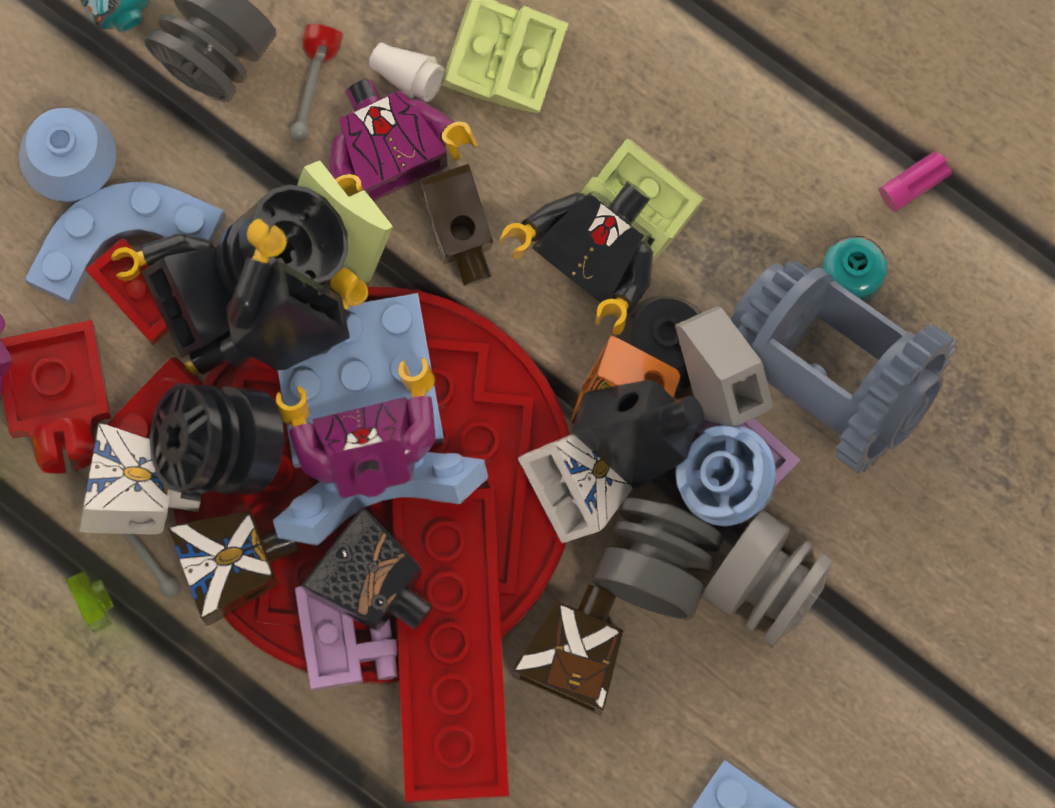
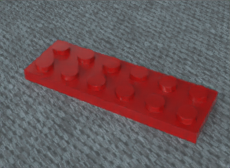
[392,488,509,803]

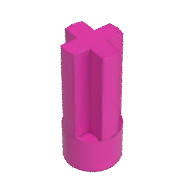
[879,151,952,212]

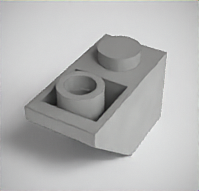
[675,307,774,427]

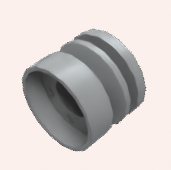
[702,509,835,647]

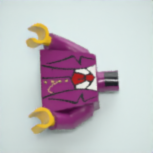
[328,79,478,202]
[276,358,436,498]

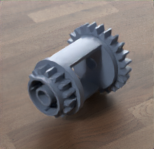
[731,260,957,474]

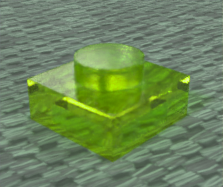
[66,571,114,633]

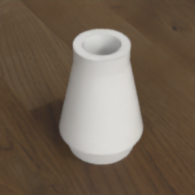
[369,43,444,102]

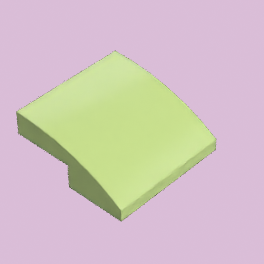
[441,0,569,114]
[581,139,706,264]
[297,160,393,286]

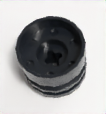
[216,185,348,296]
[150,383,284,495]

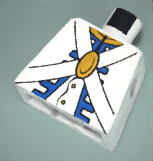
[79,424,202,535]
[518,434,633,543]

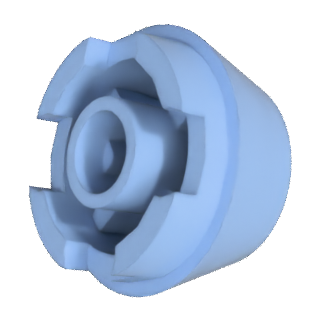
[19,108,117,203]
[676,425,776,526]

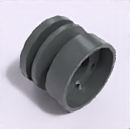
[144,0,277,103]
[592,498,724,620]

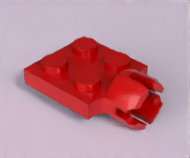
[0,320,111,474]

